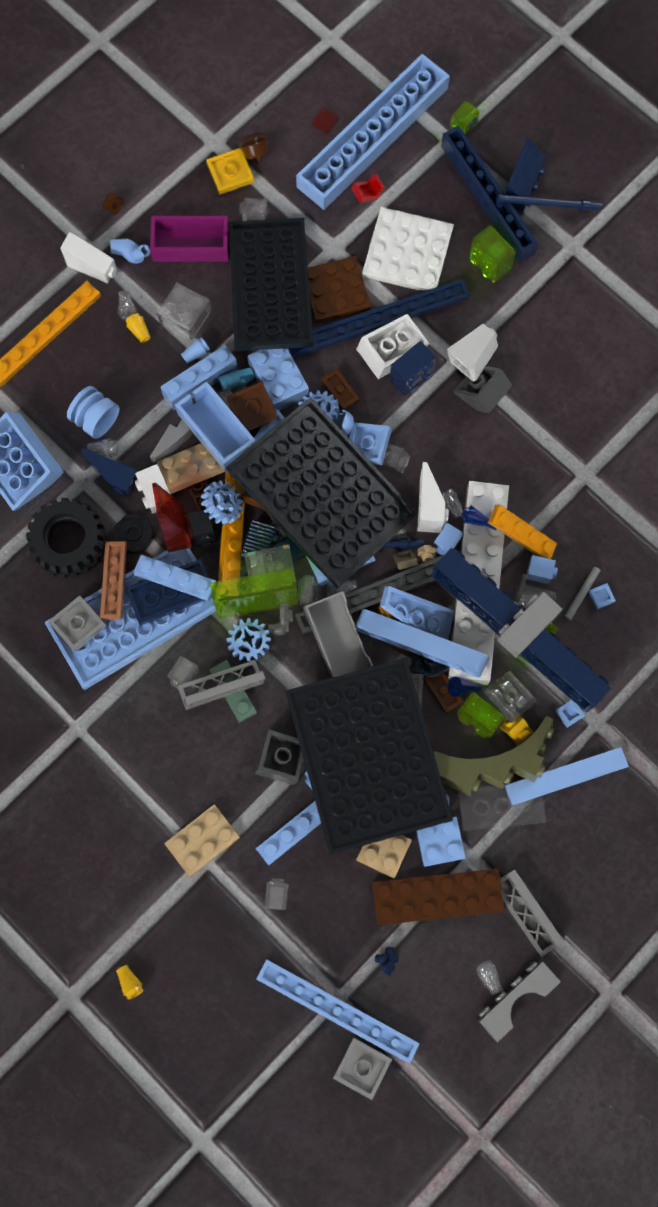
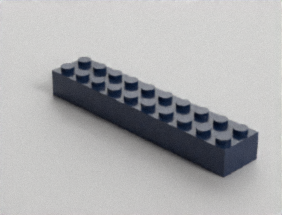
[431,548,611,713]

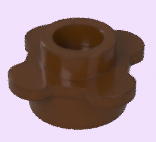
[103,192,124,215]

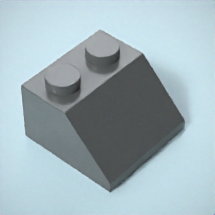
[453,366,512,414]

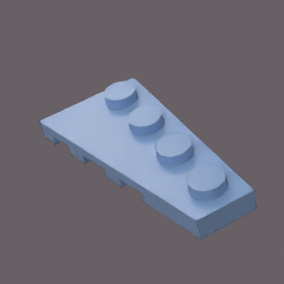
[380,586,455,640]

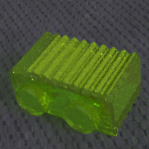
[457,692,506,738]

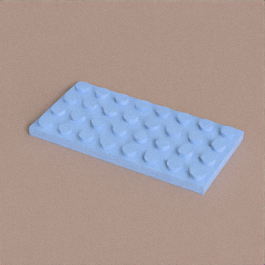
[44,540,225,690]

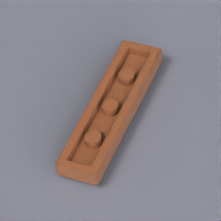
[100,541,127,620]

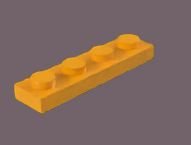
[488,505,557,559]

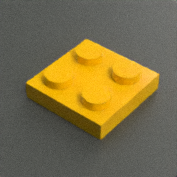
[206,148,254,195]

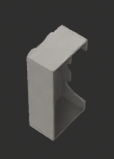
[303,591,373,678]

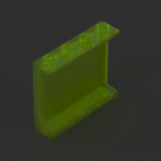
[210,568,298,620]

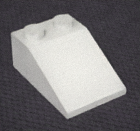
[357,314,429,379]
[417,462,449,533]

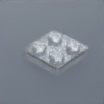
[484,671,538,723]

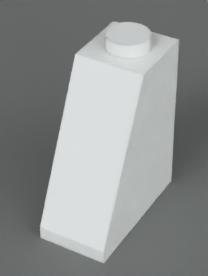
[61,232,117,284]
[447,324,498,382]

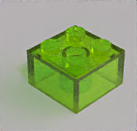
[469,225,516,283]

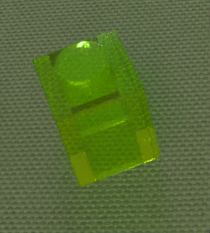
[450,101,480,135]

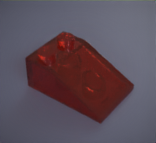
[152,482,194,553]

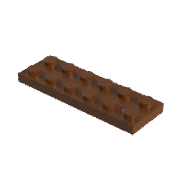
[372,869,504,925]

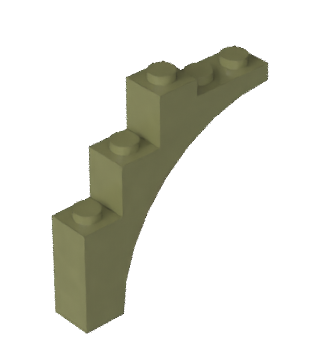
[434,716,555,797]

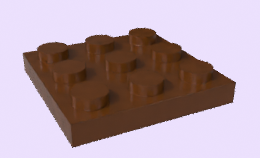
[308,256,371,323]

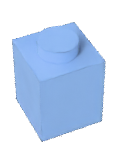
[433,523,464,556]
[525,555,558,584]

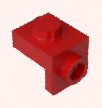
[351,173,385,203]

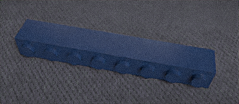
[441,126,538,263]

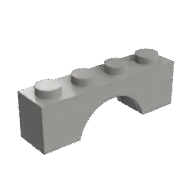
[478,961,561,1042]

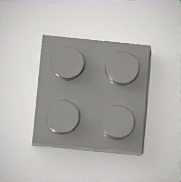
[48,596,106,652]
[333,1037,392,1100]

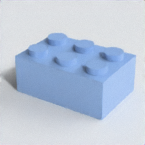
[247,348,309,411]

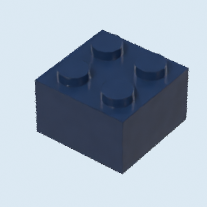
[389,341,436,396]

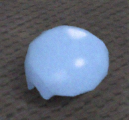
[333,410,354,436]

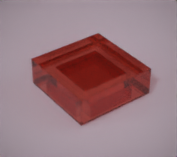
[313,108,338,134]

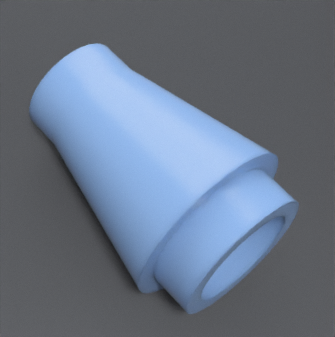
[181,337,210,364]

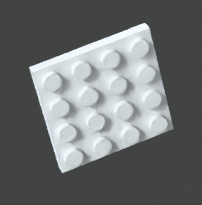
[362,207,454,292]

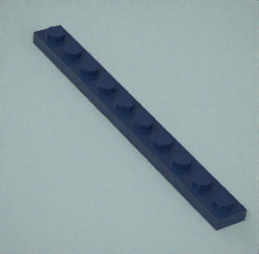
[287,279,470,359]

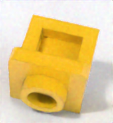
[500,714,534,746]

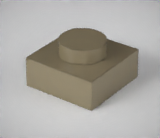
[393,549,418,570]

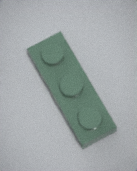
[209,660,257,724]

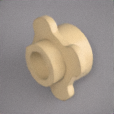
[417,545,437,563]

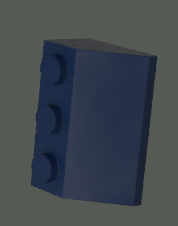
[505,139,546,213]

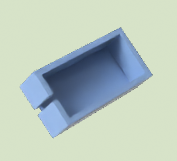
[175,381,256,472]

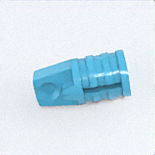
[218,367,255,394]

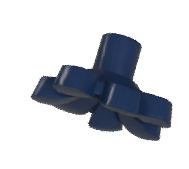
[375,947,399,976]

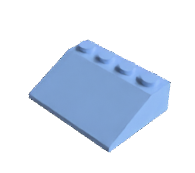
[0,412,64,511]

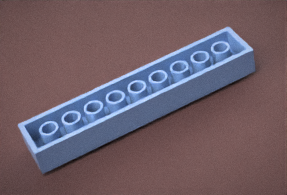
[296,54,450,210]

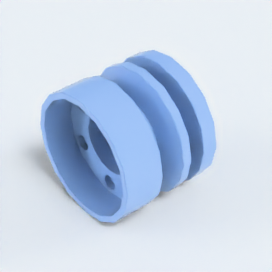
[67,386,120,439]

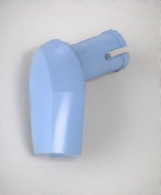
[110,239,150,264]

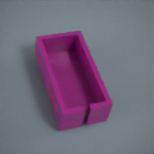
[150,216,229,262]

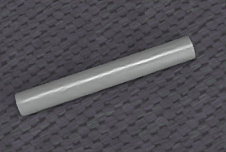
[564,567,601,621]

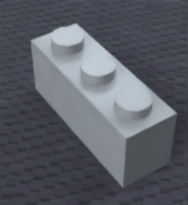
[497,592,563,658]

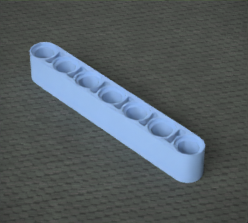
[355,609,489,677]

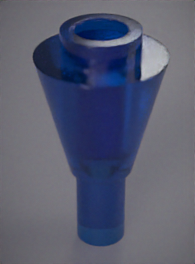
[461,505,497,531]
[448,677,482,697]

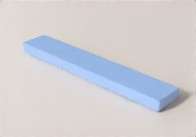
[505,747,629,806]

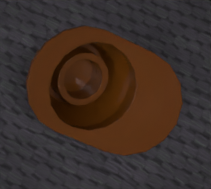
[238,132,269,162]

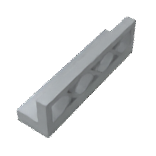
[178,660,265,710]
[500,870,565,957]

